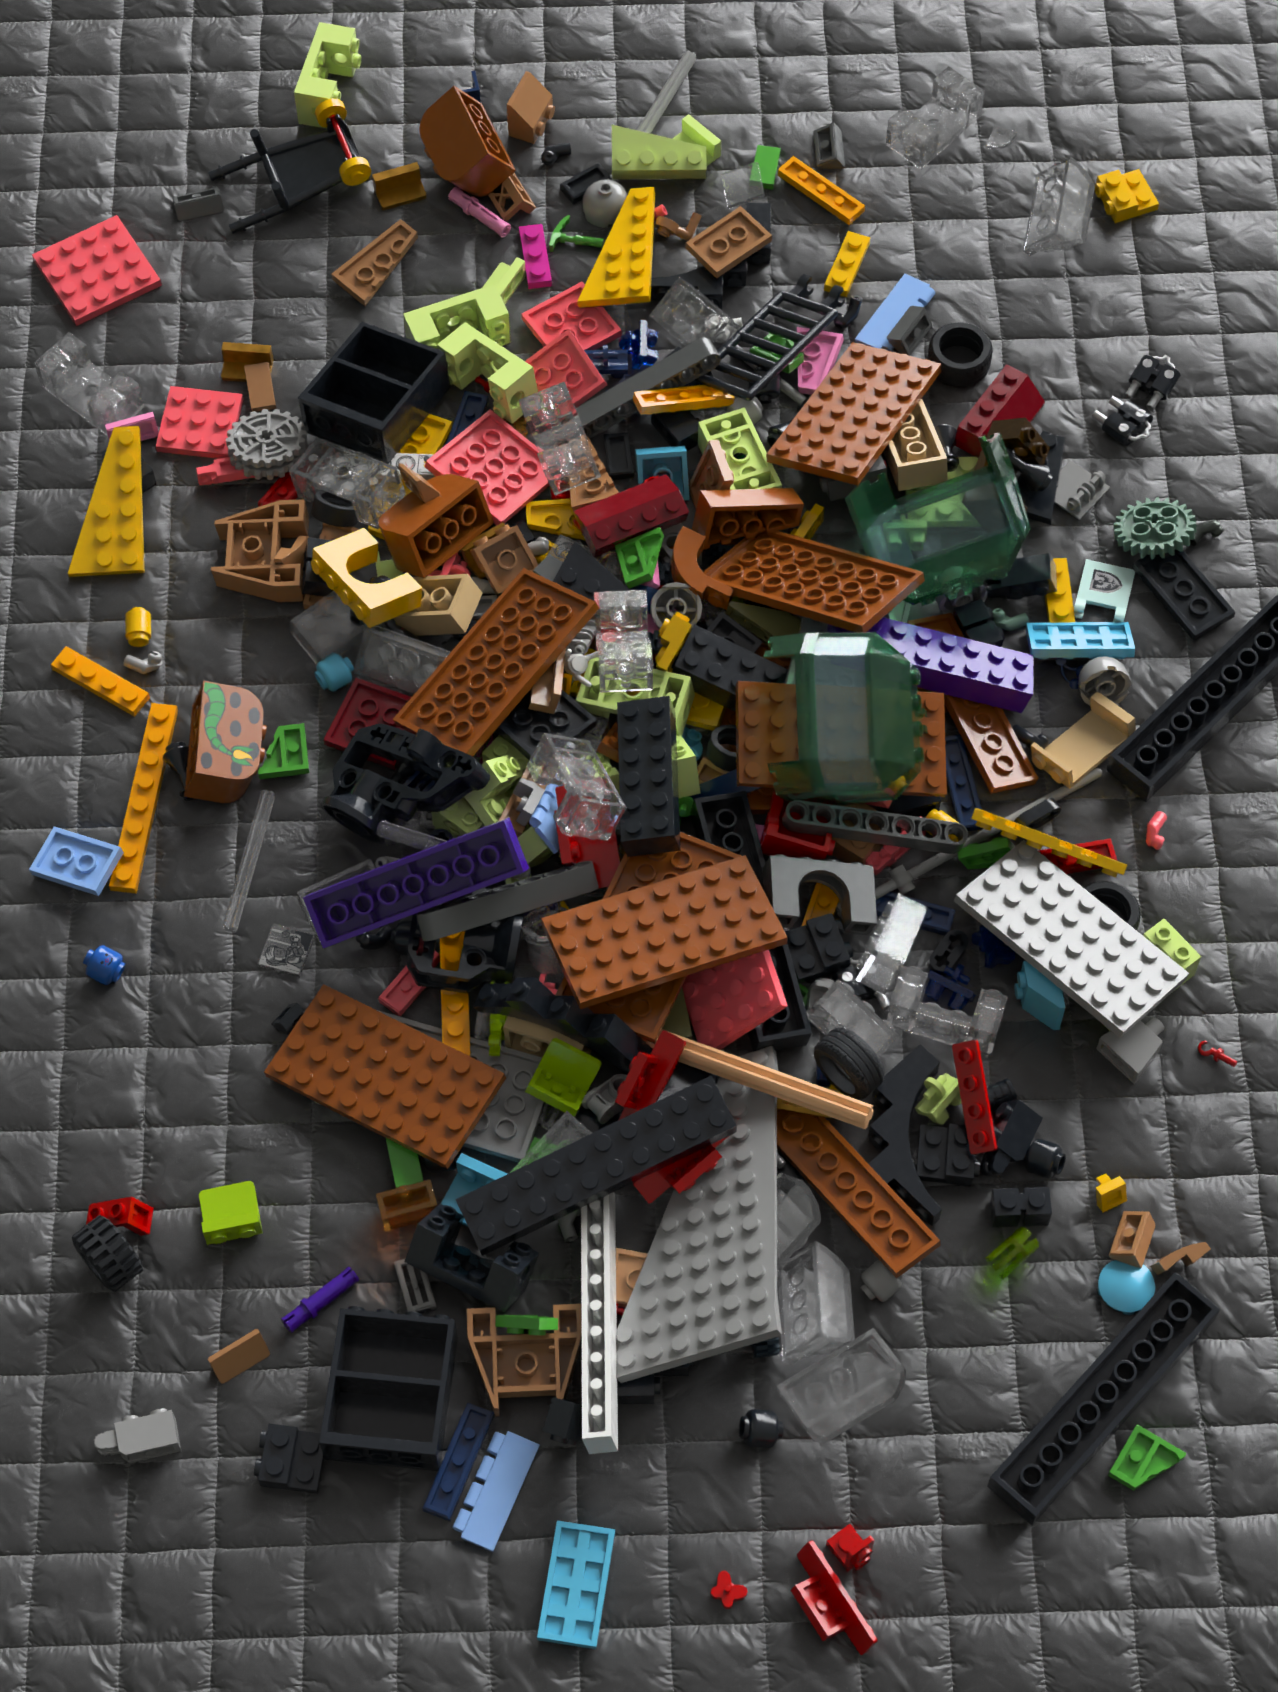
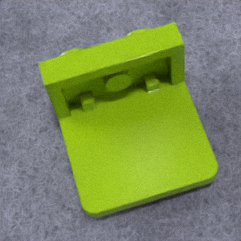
[525,1038,602,1117]
[199,1181,263,1245]

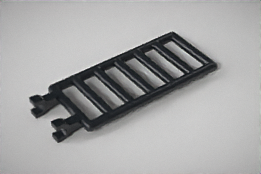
[694,274,845,401]

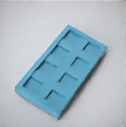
[1026,622,1135,660]
[537,1520,615,1649]

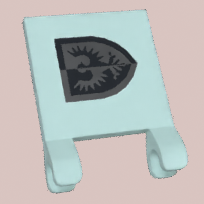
[1074,559,1135,622]

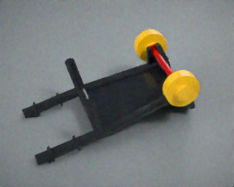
[208,99,371,234]

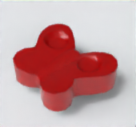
[711,1571,748,1609]

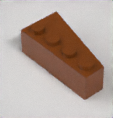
[692,488,804,550]

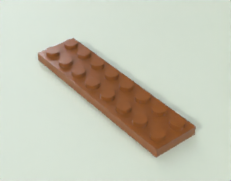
[907,613,1039,794]
[777,1108,941,1279]

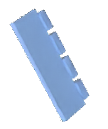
[855,274,935,352]
[529,768,574,854]
[452,1431,540,1552]

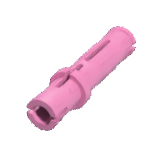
[448,187,511,238]

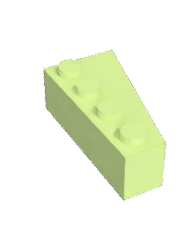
[612,125,707,179]

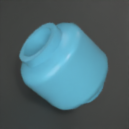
[314,653,354,692]

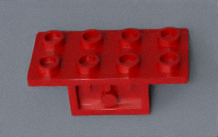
[554,779,620,889]

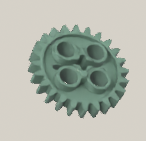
[1114,497,1197,559]

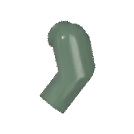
[992,608,1029,631]

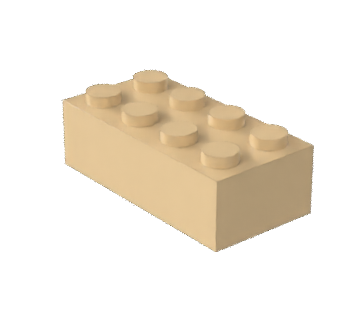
[883,399,948,491]

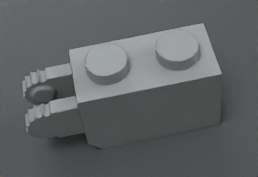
[94,1409,181,1463]

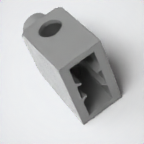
[1097,1017,1164,1084]

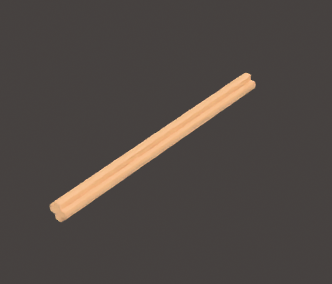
[643,1029,874,1129]

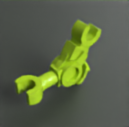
[488,980,510,1056]

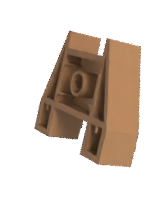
[211,499,309,602]
[467,1304,582,1417]

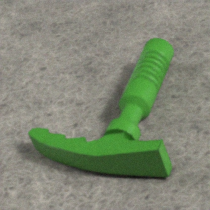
[549,215,604,252]

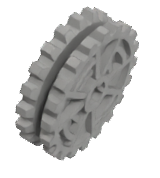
[226,409,309,480]

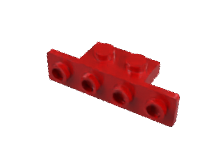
[615,1030,686,1120]
[952,1040,997,1154]
[633,1136,729,1203]
[790,1540,878,1655]

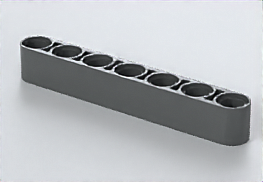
[562,338,721,441]
[782,800,968,854]
[416,861,599,941]

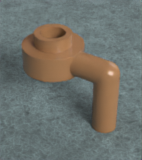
[654,212,702,241]

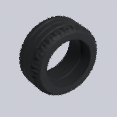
[927,322,993,387]
[1083,881,1141,931]
[814,1027,884,1100]

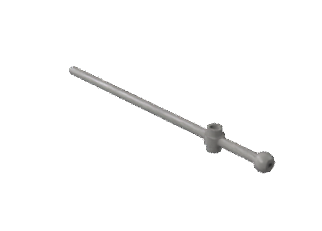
[836,768,1103,919]

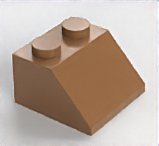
[507,71,555,144]

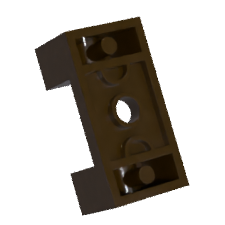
[962,417,1050,531]

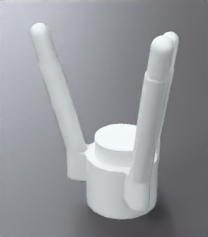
[564,647,614,687]

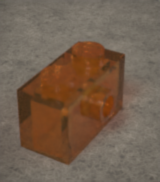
[376,1179,437,1232]

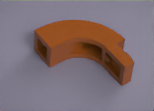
[671,526,734,610]

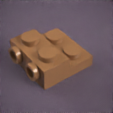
[469,524,538,594]

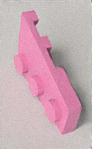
[797,327,844,395]

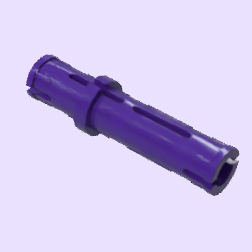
[281,1266,359,1333]

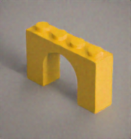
[311,528,422,628]

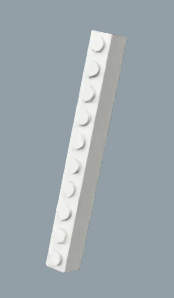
[581,1192,618,1454]

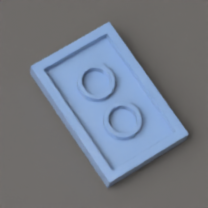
[29,827,124,896]

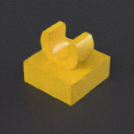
[1096,1173,1127,1212]

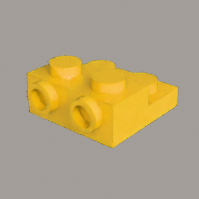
[1094,169,1159,223]
[655,612,692,672]

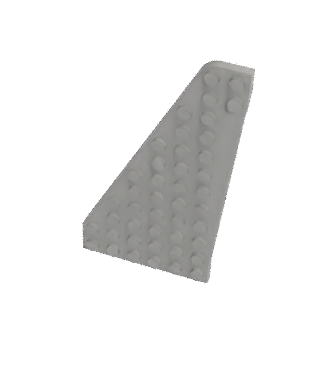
[616,1046,782,1383]

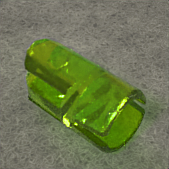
[985,1227,1039,1280]

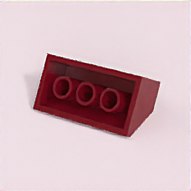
[955,364,1045,458]
[573,474,689,557]

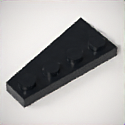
[1012,431,1066,525]

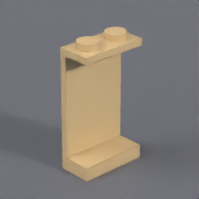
[1031,691,1136,789]

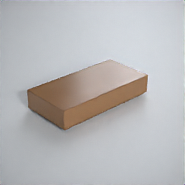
[244,362,277,412]

